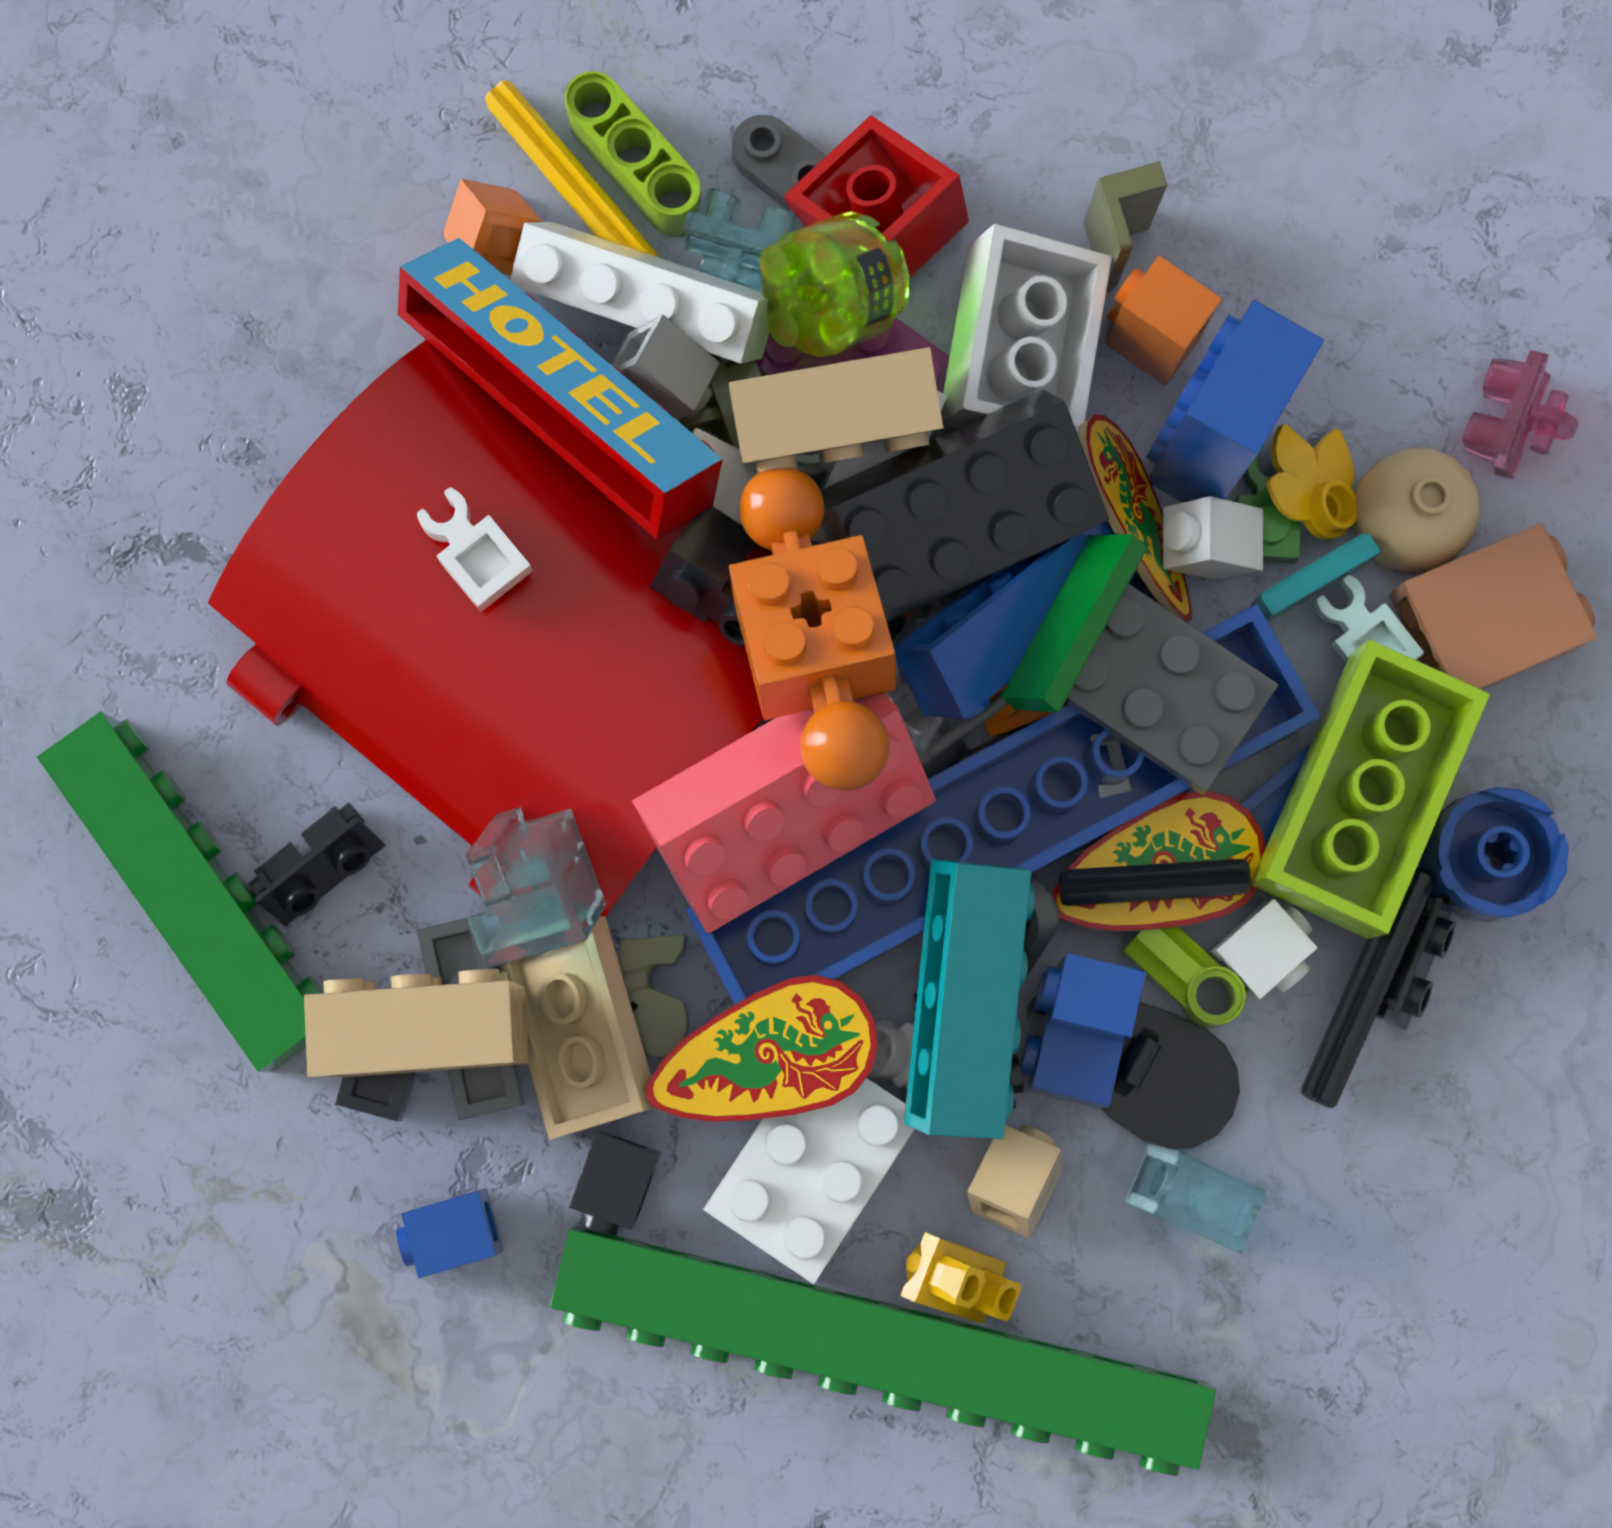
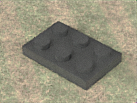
[1065,584,1279,795]

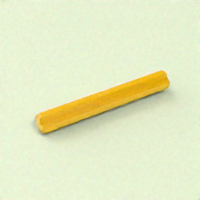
[485,80,658,257]

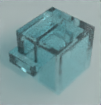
[465,807,607,969]

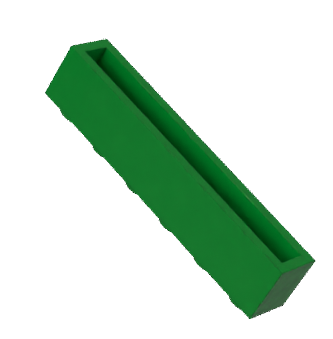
[37,711,324,1072]

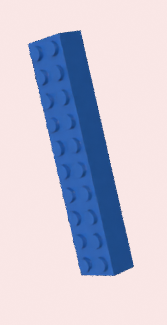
[684,604,1321,1005]

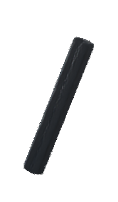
[1301,867,1435,1108]

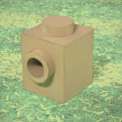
[967,1125,1063,1239]

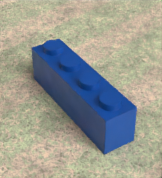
[894,521,1136,721]

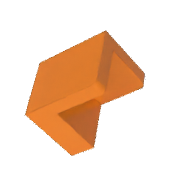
[444,179,542,276]

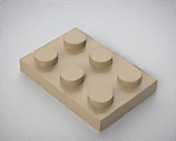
[497,916,655,1140]

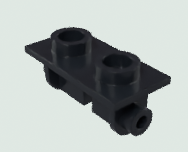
[248,802,386,926]
[1376,897,1456,1031]

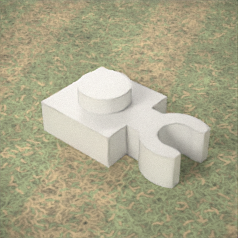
[417,487,533,612]

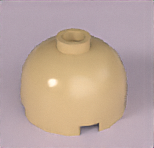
[1350,447,1481,575]

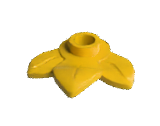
[1266,424,1357,540]

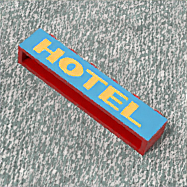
[397,238,723,540]

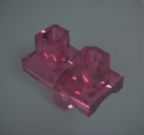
[1463,350,1579,479]

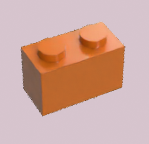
[1105,255,1222,386]

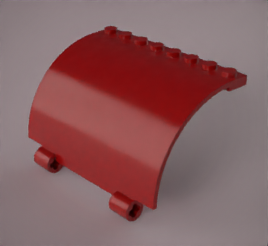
[208,340,773,928]

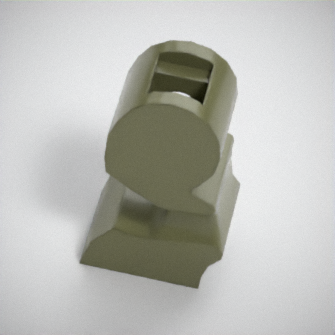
[618,934,690,1058]

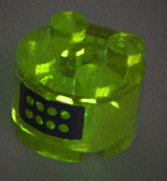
[759,212,910,357]

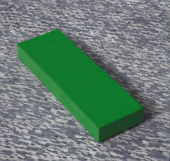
[1001,534,1147,712]

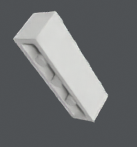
[510,222,778,364]

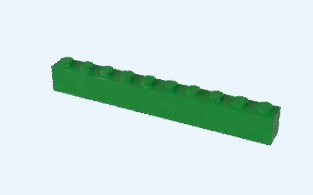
[549,1225,1216,1476]

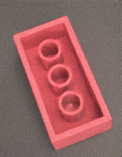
[632,693,936,934]

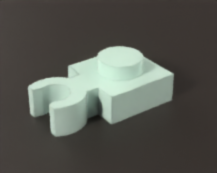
[1312,575,1424,663]

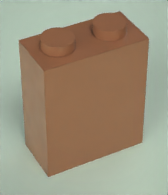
[1389,523,1598,690]

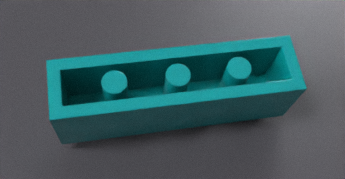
[904,859,1035,1139]

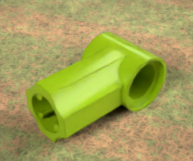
[1122,926,1246,1028]

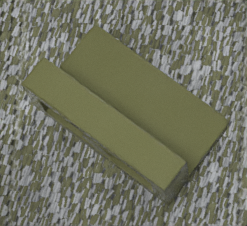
[1083,161,1167,289]

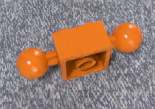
[729,467,896,791]

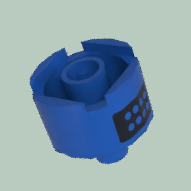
[1418,787,1569,922]

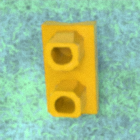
[901,1232,1021,1324]

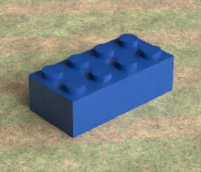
[1146,299,1325,503]

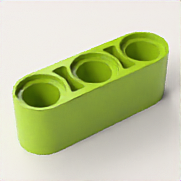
[564,71,703,237]

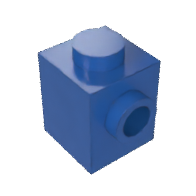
[396,1188,504,1279]

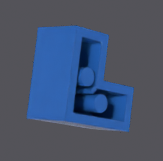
[1020,953,1146,1109]

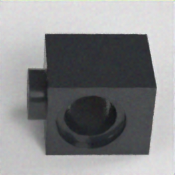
[569,1131,661,1236]

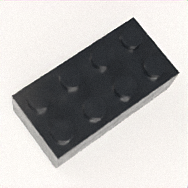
[821,389,1110,622]

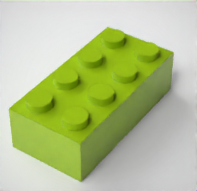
[1251,639,1490,939]

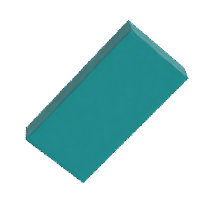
[1251,533,1381,623]

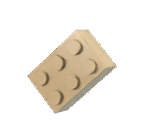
[729,347,943,473]
[304,969,529,1078]

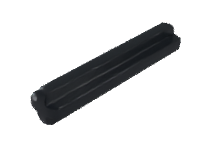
[1058,859,1251,906]

